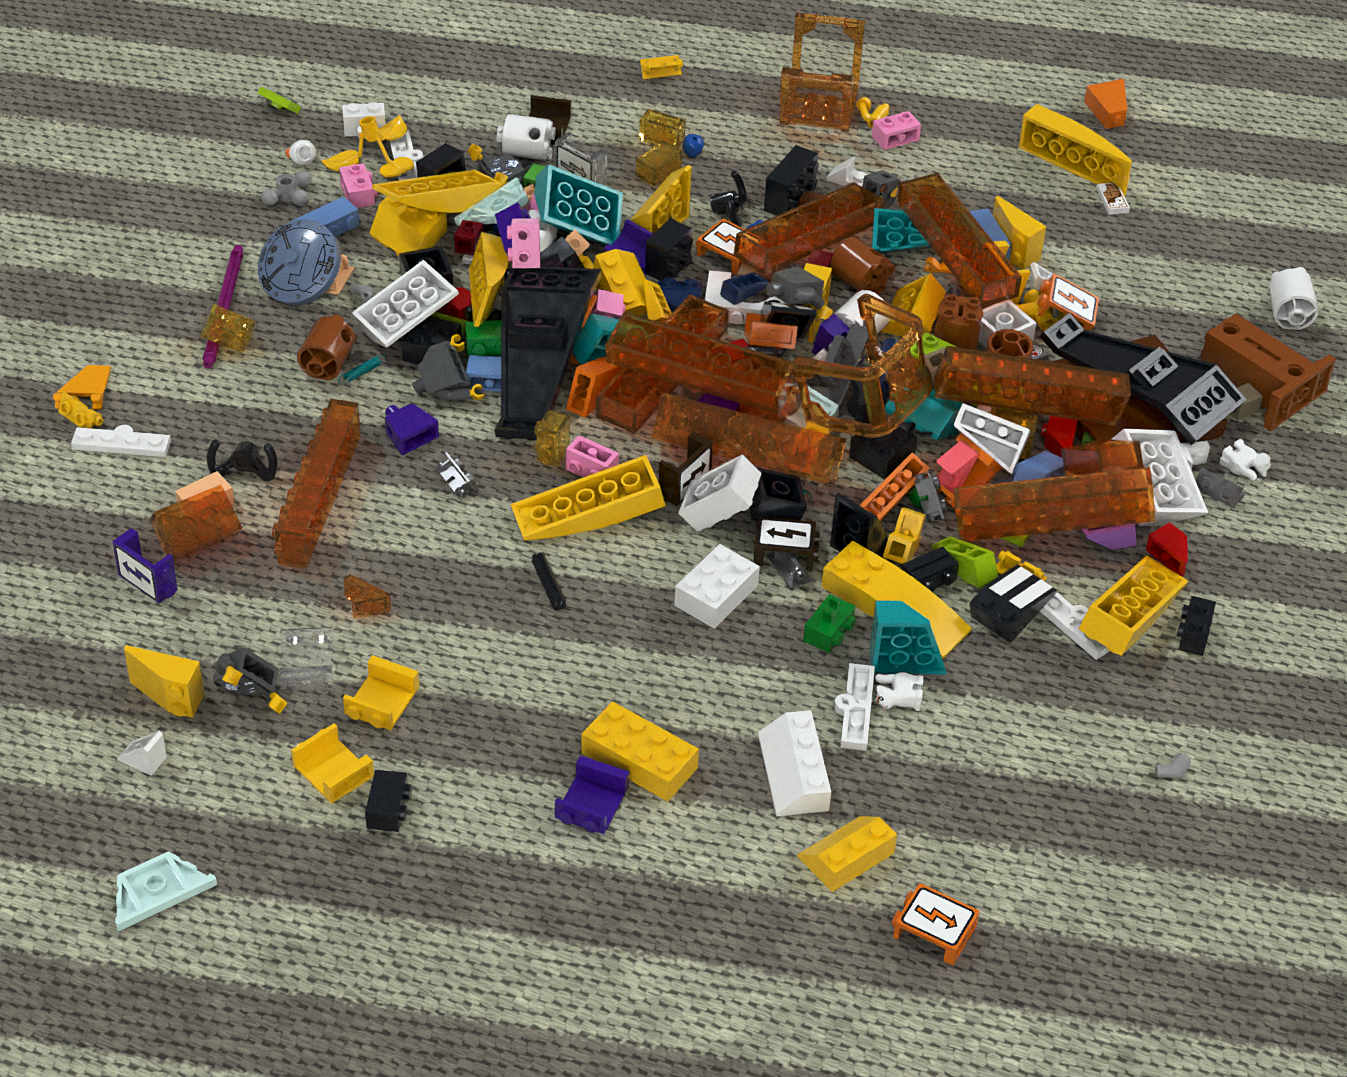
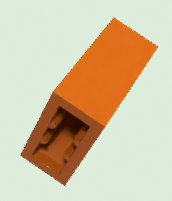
[1084,79,1127,129]
[566,356,622,418]

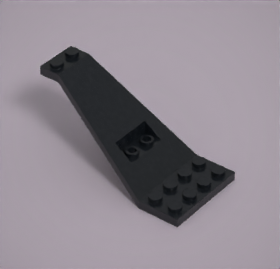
[495,266,602,441]
[1039,313,1247,445]

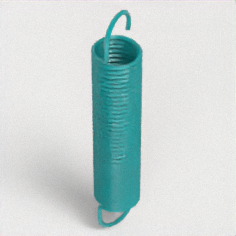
[338,354,386,385]

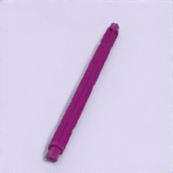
[202,245,244,369]

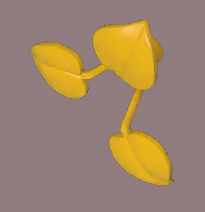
[321,115,414,178]

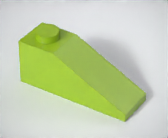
[931,536,998,588]

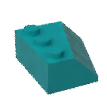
[871,208,939,254]
[883,379,964,440]
[869,600,947,674]

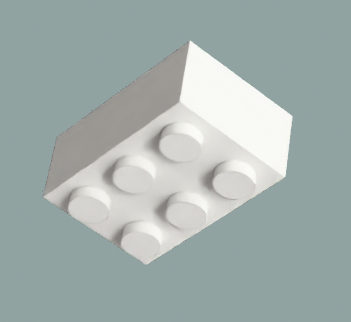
[678,454,761,531]
[674,544,760,629]

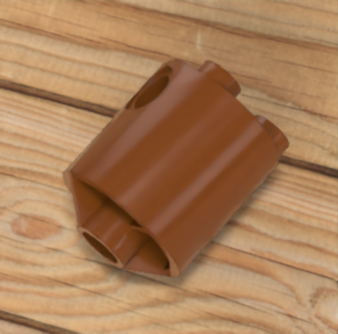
[830,237,895,295]
[934,294,983,355]
[297,314,357,380]
[985,329,1034,380]

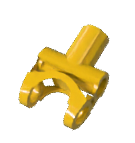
[1016,289,1067,332]

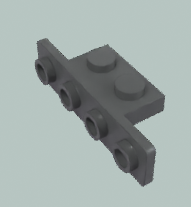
[819,324,872,411]

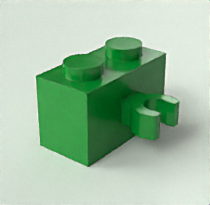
[465,320,501,357]
[803,594,856,653]

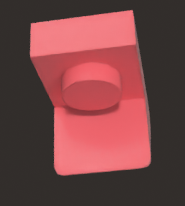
[936,441,979,494]

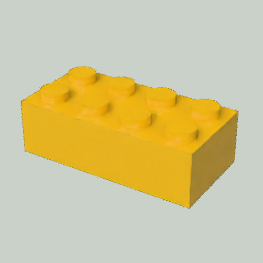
[581,701,699,802]

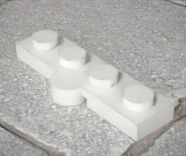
[390,130,424,180]
[71,425,171,457]
[1040,593,1110,660]
[834,663,875,751]

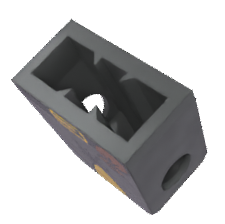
[857,170,901,218]

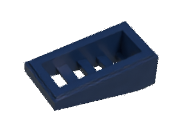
[720,272,769,305]

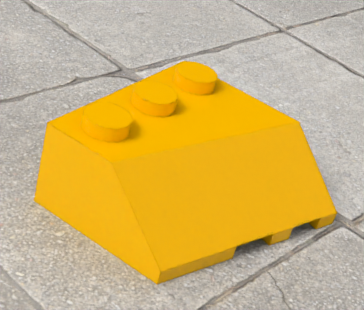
[630,165,692,234]
[369,196,447,256]

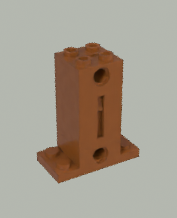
[1200,314,1336,431]

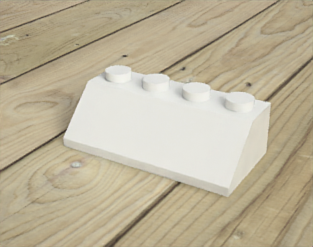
[758,710,831,816]

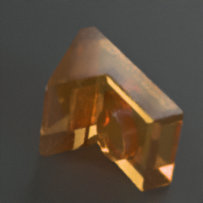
[344,574,391,618]

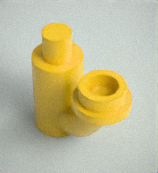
[856,97,890,128]

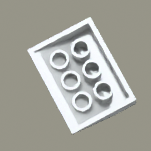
[352,260,459,347]
[1106,429,1208,526]

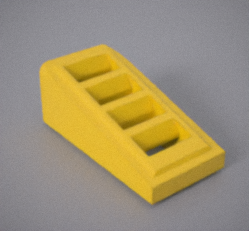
[643,280,674,327]

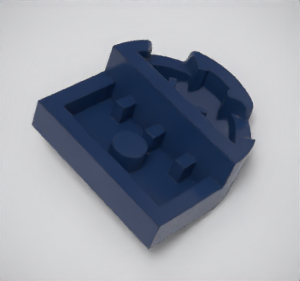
[658,278,702,312]

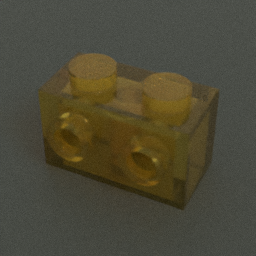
[639,109,686,151]
[636,141,683,186]
[200,304,255,353]
[534,410,570,467]

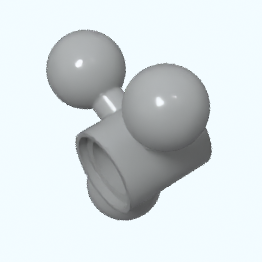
[261,171,311,206]

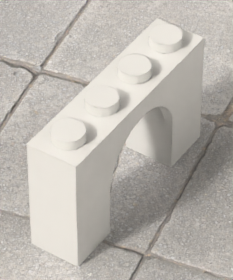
[703,271,787,325]

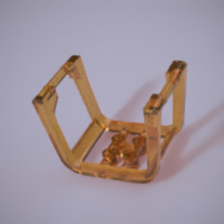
[780,12,865,133]
[793,294,932,438]

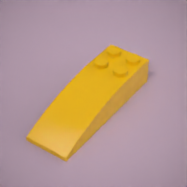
[1019,104,1132,196]
[372,170,501,213]
[468,232,511,327]
[510,455,666,541]
[821,541,972,659]
[1079,556,1188,656]

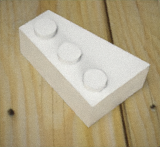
[954,403,1030,476]

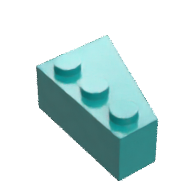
[572,313,655,365]

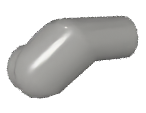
[350,282,375,304]
[1155,753,1191,778]

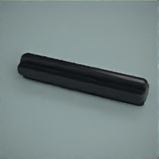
[532,552,566,611]

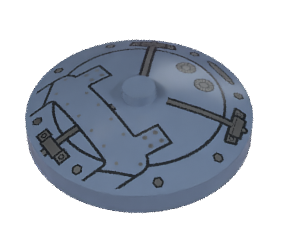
[258,219,341,306]

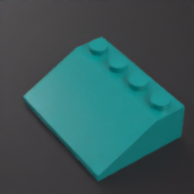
[534,164,623,245]

